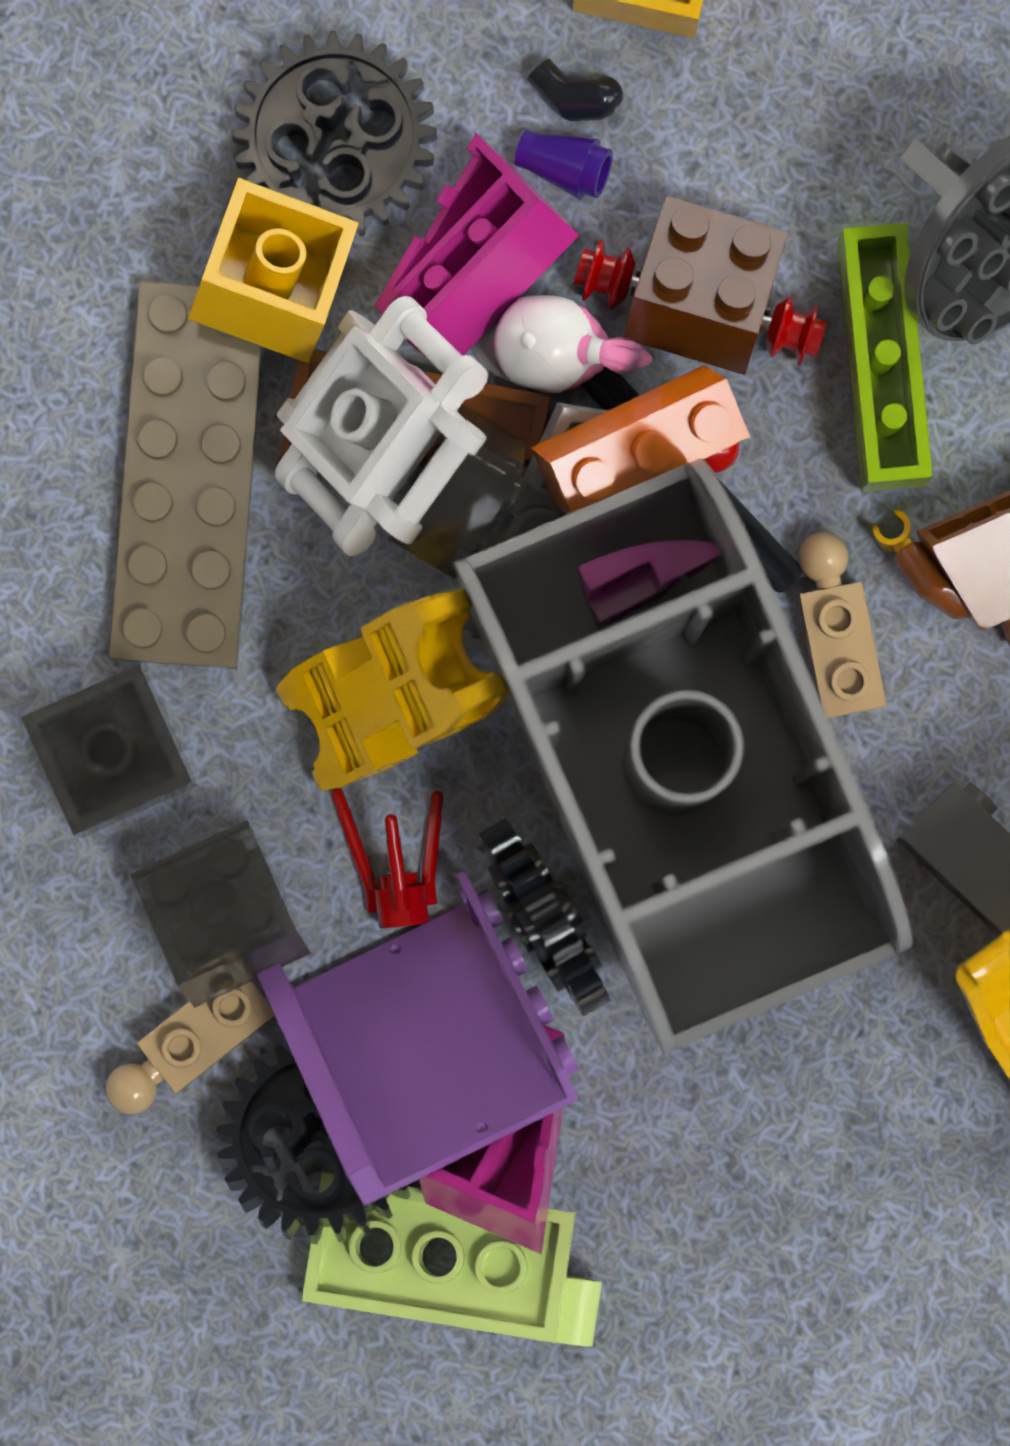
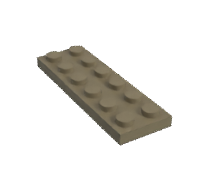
[109,281,263,669]

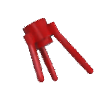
[331,788,443,928]

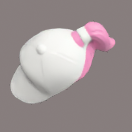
[472,295,652,393]

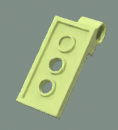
[302,1173,602,1347]

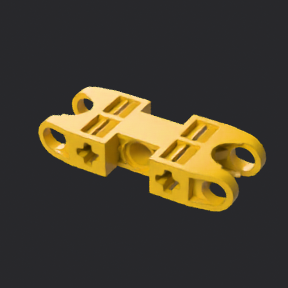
[276,588,510,790]

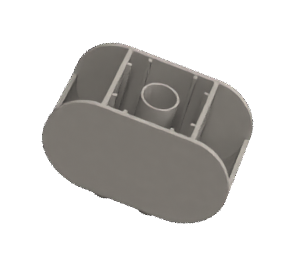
[453,458,912,1054]

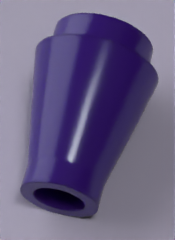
[515,130,613,200]

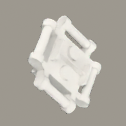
[275,296,488,556]

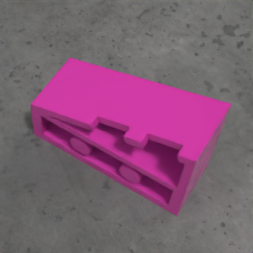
[375,133,579,356]
[419,1025,565,1254]

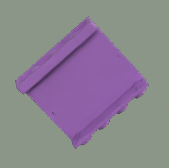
[257,871,579,1206]

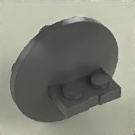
[900,136,1010,345]

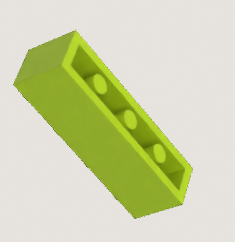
[837,222,933,493]

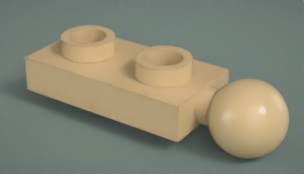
[797,531,887,718]
[105,963,275,1115]

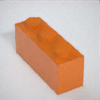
[531,365,750,515]

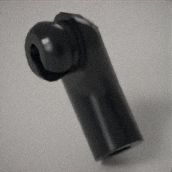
[527,58,623,122]

